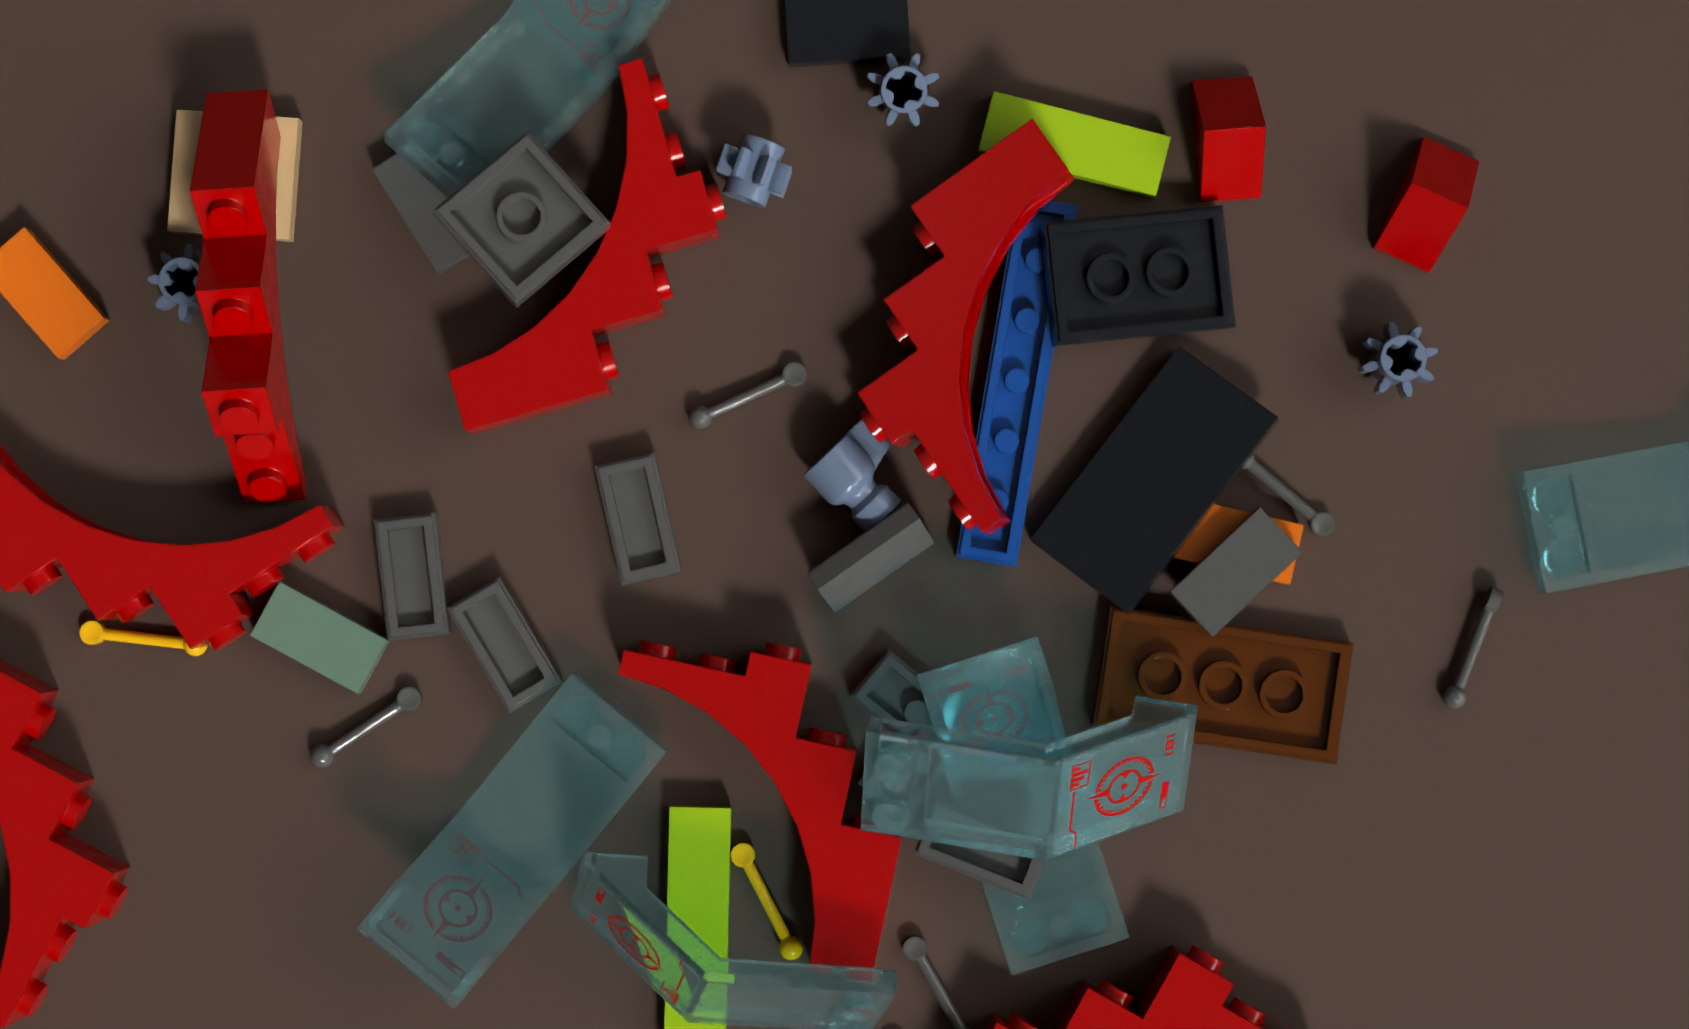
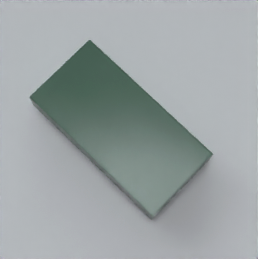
[250,581,390,694]

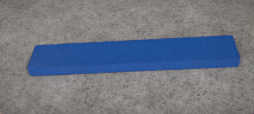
[955,201,1078,567]

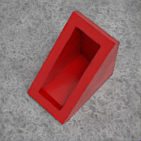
[1190,76,1266,203]
[1372,136,1479,273]

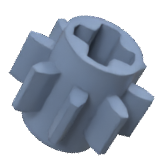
[866,53,939,126]
[714,134,793,208]
[147,244,201,323]
[1357,322,1438,399]

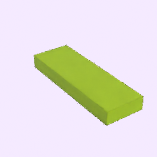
[978,91,1171,199]

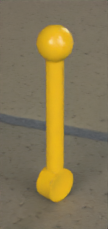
[79,620,208,657]
[731,842,803,961]

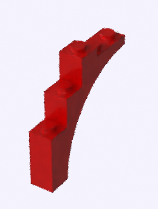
[448,59,727,435]
[190,89,307,504]
[858,118,1075,535]
[0,443,345,652]
[618,640,902,985]
[0,660,130,1028]
[985,944,1292,1029]

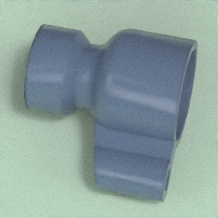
[803,418,901,532]

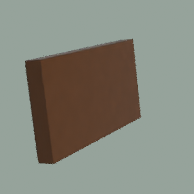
[1091,606,1354,764]

